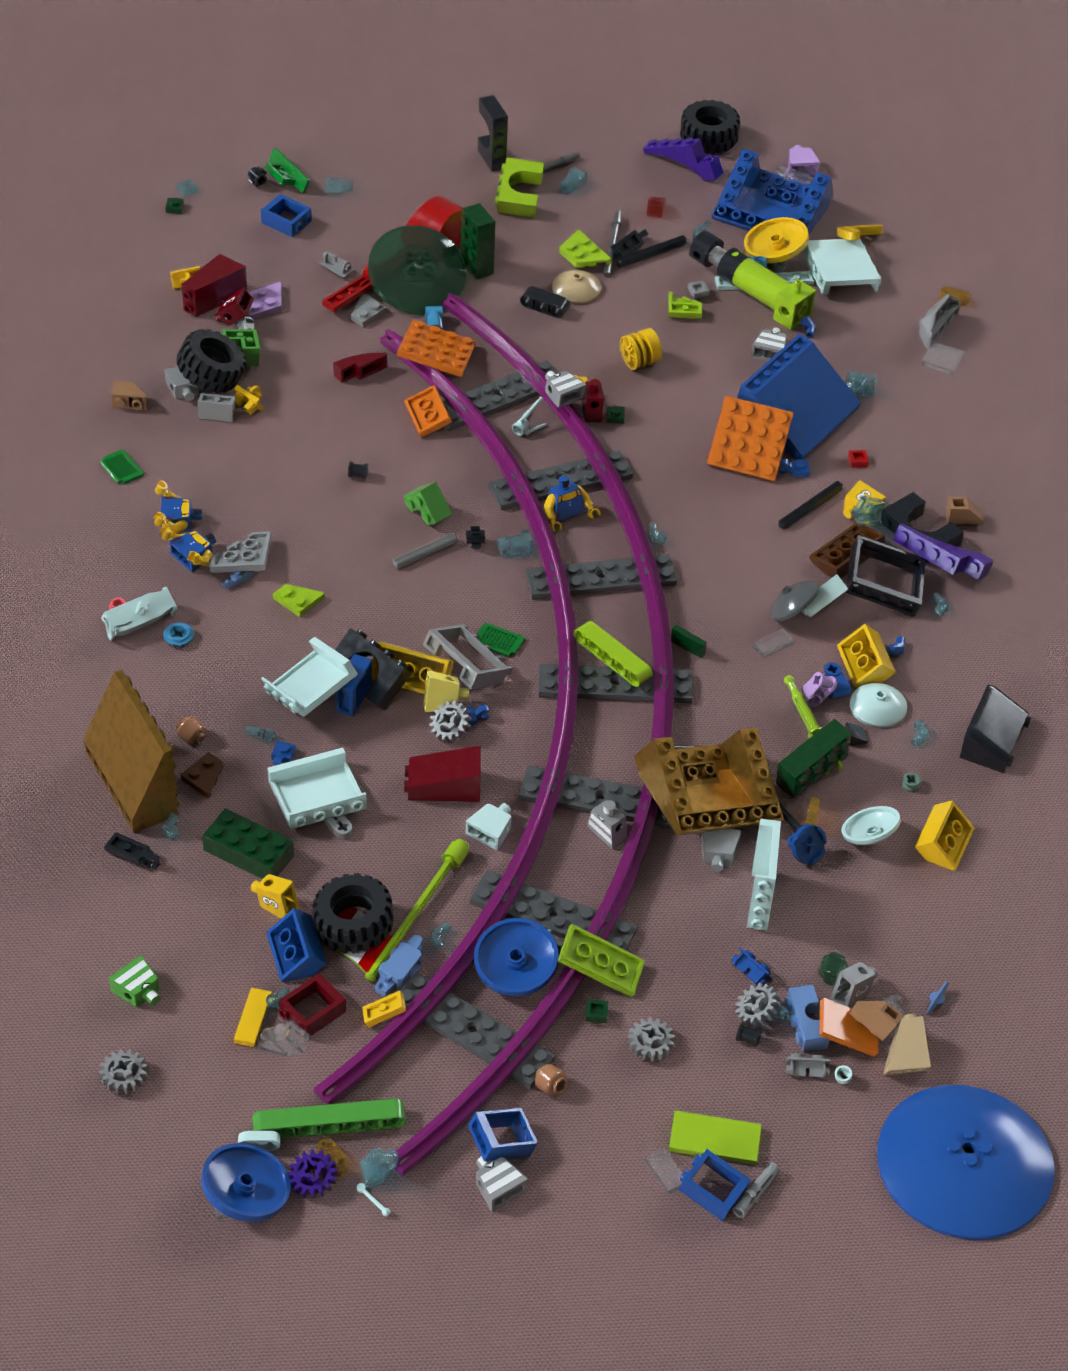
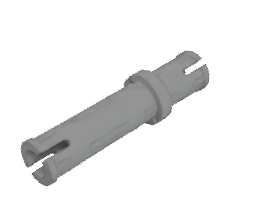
[733,1162,781,1218]

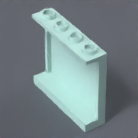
[802,239,881,295]
[261,637,358,717]
[267,748,367,829]
[747,819,781,930]

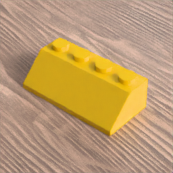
[372,642,454,694]

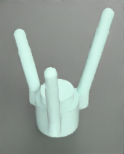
[512,397,547,436]

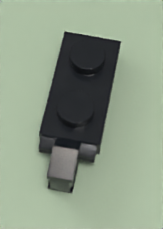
[611,229,648,258]
[104,832,160,869]

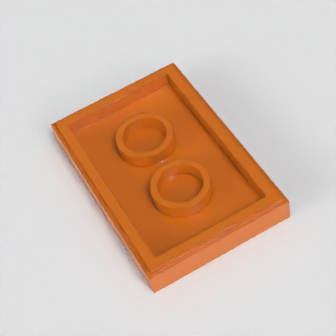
[404,385,452,438]
[819,998,878,1057]

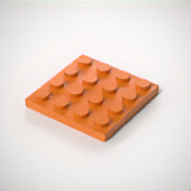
[396,320,477,378]
[707,395,794,481]

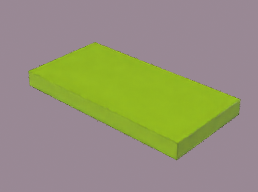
[558,924,645,998]
[669,1110,762,1165]

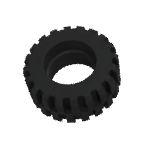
[680,99,740,154]
[176,329,246,393]
[313,873,394,954]

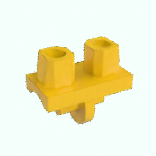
[170,266,200,289]
[234,385,265,415]

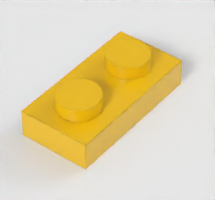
[362,991,406,1028]

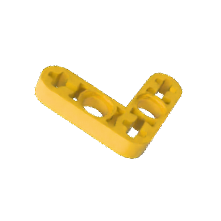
[837,224,883,240]

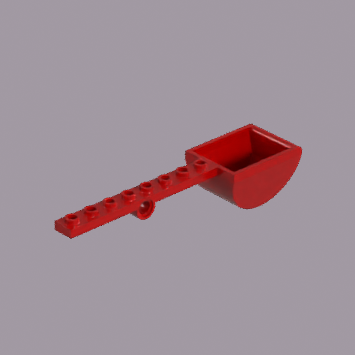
[322,195,463,313]

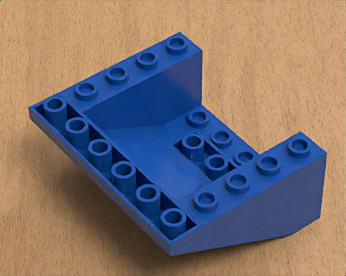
[711,148,834,235]
[737,333,861,460]

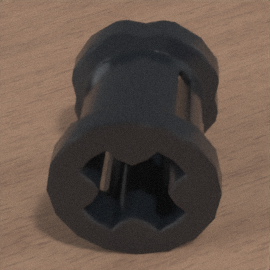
[348,461,368,479]
[736,1022,762,1047]

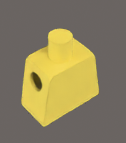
[423,671,469,712]

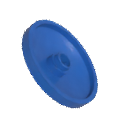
[474,918,559,996]
[201,1143,291,1222]

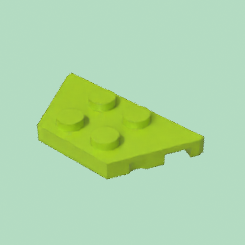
[559,230,612,268]

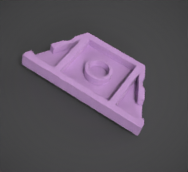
[222,282,282,320]

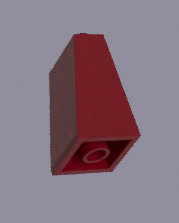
[181,254,247,317]
[404,746,481,802]

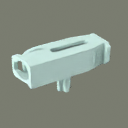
[101,587,177,641]

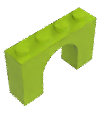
[495,158,544,218]

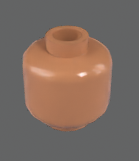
[176,716,206,745]
[535,1064,567,1096]

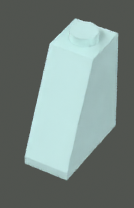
[802,575,848,617]

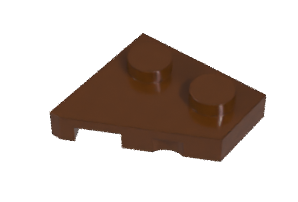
[181,752,223,799]

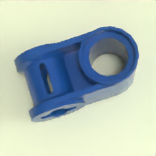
[824,662,851,699]

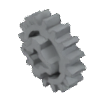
[429,701,472,743]
[735,983,781,1028]
[628,1017,675,1062]
[99,1049,148,1094]

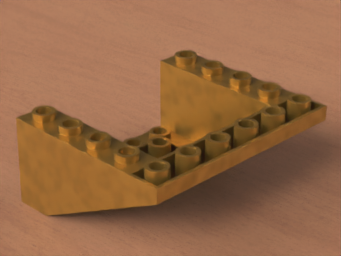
[84,669,179,833]
[634,727,784,836]

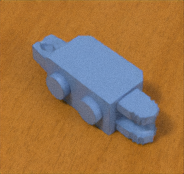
[375,935,423,997]

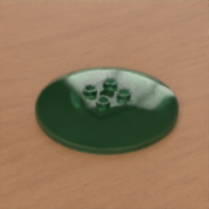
[368,225,467,315]

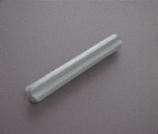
[393,533,457,569]

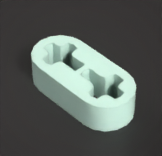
[238,1131,281,1151]

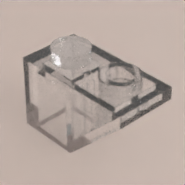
[257,1020,310,1057]

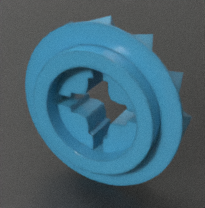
[163,623,194,648]

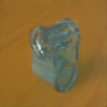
[844,370,878,397]
[359,1148,398,1187]

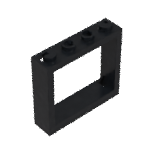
[846,535,926,616]

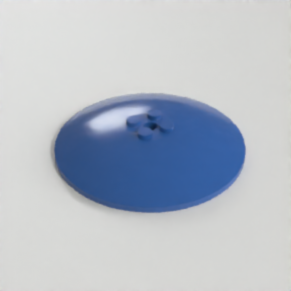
[877,1085,1054,1240]

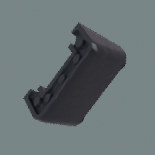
[959,684,1031,773]

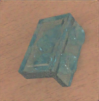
[851,496,887,527]

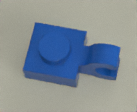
[779,459,810,477]
[465,705,489,726]
[271,741,296,766]

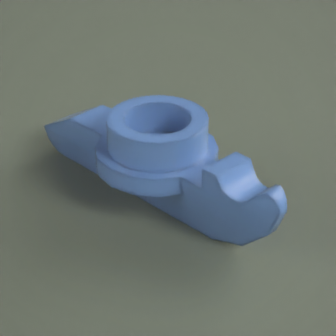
[221,571,254,589]
[927,981,949,1014]

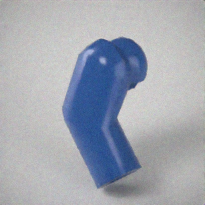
[885,636,905,656]

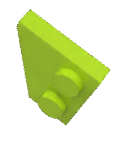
[668,291,702,319]
[273,584,325,617]

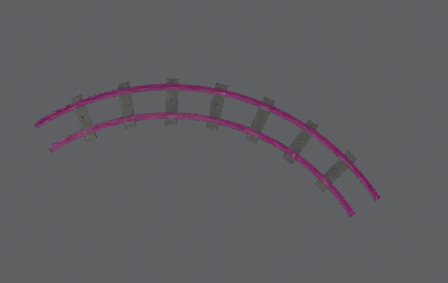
[314,293,692,1177]

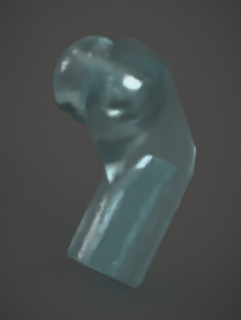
[430,921,452,948]
[266,987,290,1008]

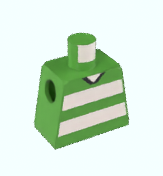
[109,955,160,1006]

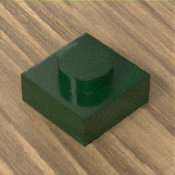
[165,198,184,214]
[607,406,625,424]
[585,999,608,1023]

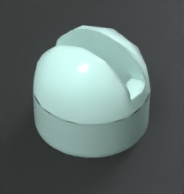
[835,1065,852,1084]

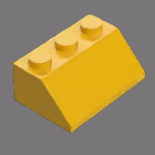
[837,623,896,687]
[915,800,975,870]

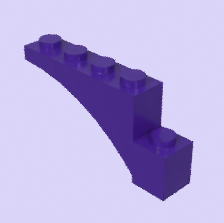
[643,138,724,180]
[893,523,994,580]

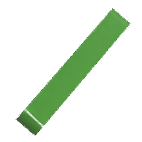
[252,1099,406,1139]

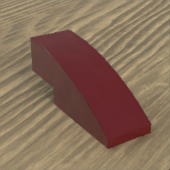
[333,352,387,383]

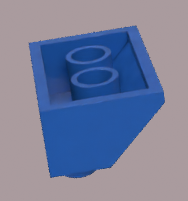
[266,908,327,982]

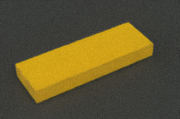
[234,988,272,1047]

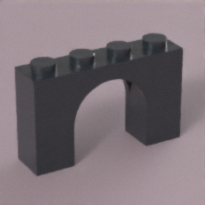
[477,95,508,172]
[880,492,964,563]
[335,628,412,710]

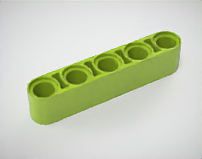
[574,621,653,687]

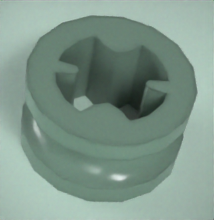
[902,772,920,792]

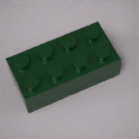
[460,203,496,279]
[776,718,851,799]
[202,808,294,879]

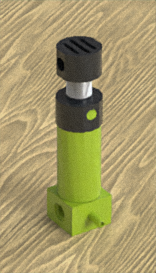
[689,230,816,330]

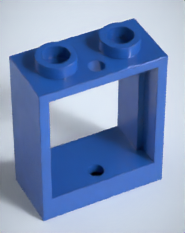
[261,194,312,237]
[335,654,372,717]
[468,1108,538,1162]
[679,1149,751,1221]

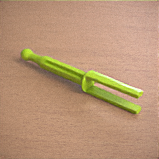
[784,675,843,775]

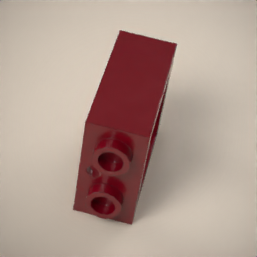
[279,973,346,1039]

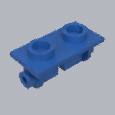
[732,947,773,986]

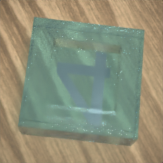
[176,179,198,197]

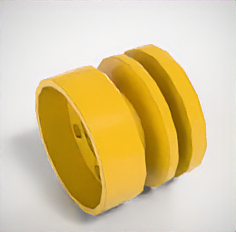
[620,328,663,370]

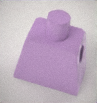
[788,145,820,176]

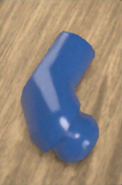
[800,317,816,338]

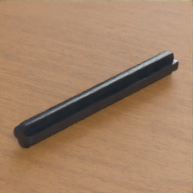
[616,235,687,267]
[778,481,843,529]

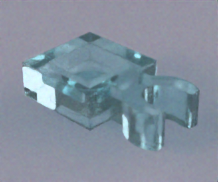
[325,178,353,193]

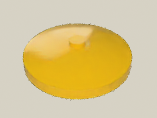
[744,217,809,263]

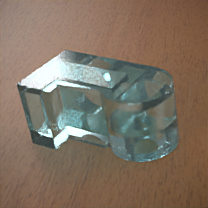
[496,530,533,557]

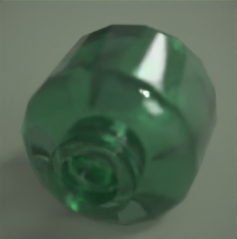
[818,952,848,985]

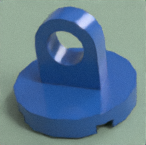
[787,824,827,864]

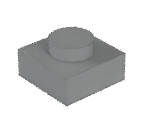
[688,281,710,299]

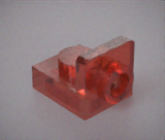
[646,196,666,217]

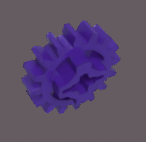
[288,1149,338,1199]

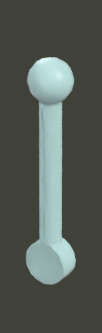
[357,1183,391,1217]

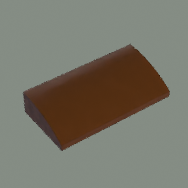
[809,522,885,579]

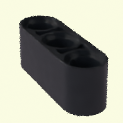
[520,286,570,318]

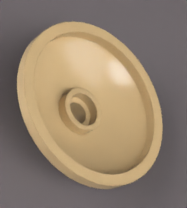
[552,270,601,305]

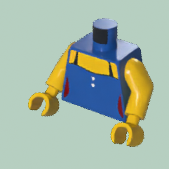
[544,476,601,532]
[153,480,202,534]
[159,526,216,573]

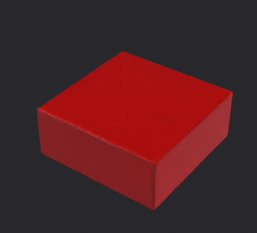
[848,450,869,468]

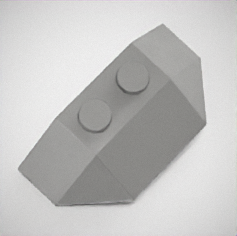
[918,294,961,350]

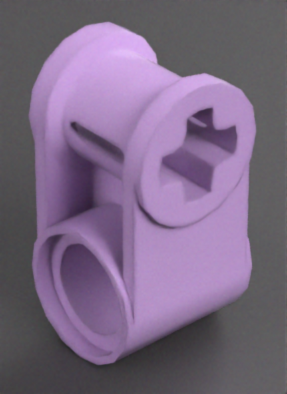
[802,672,837,707]

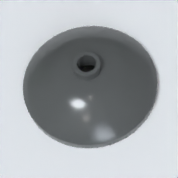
[771,581,819,621]

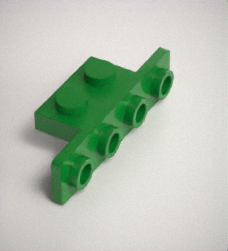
[265,148,310,193]

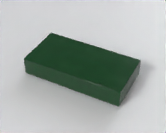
[671,625,707,658]

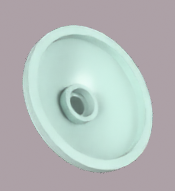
[850,683,907,728]
[841,806,901,845]

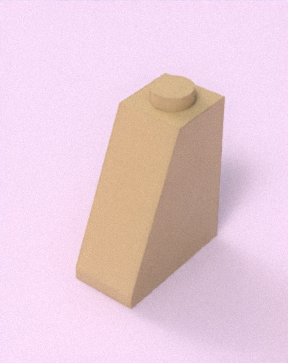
[884,1014,931,1075]

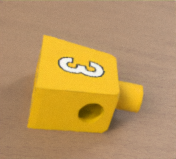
[843,480,886,521]
[250,874,299,919]

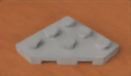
[210,531,272,573]

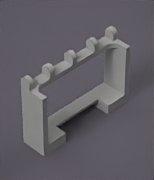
[423,624,513,690]

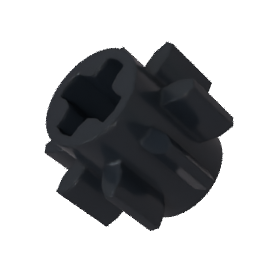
[247,166,267,187]
[466,526,485,548]

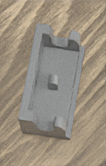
[198,393,236,422]

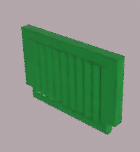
[100,449,144,484]
[476,622,525,657]

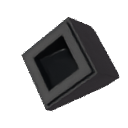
[845,722,868,745]

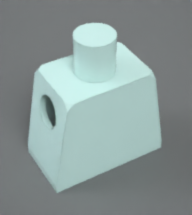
[466,803,511,851]

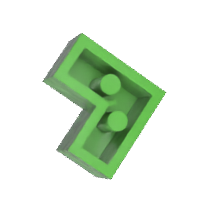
[222,329,260,367]
[403,482,452,526]

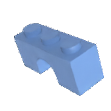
[784,985,829,1052]

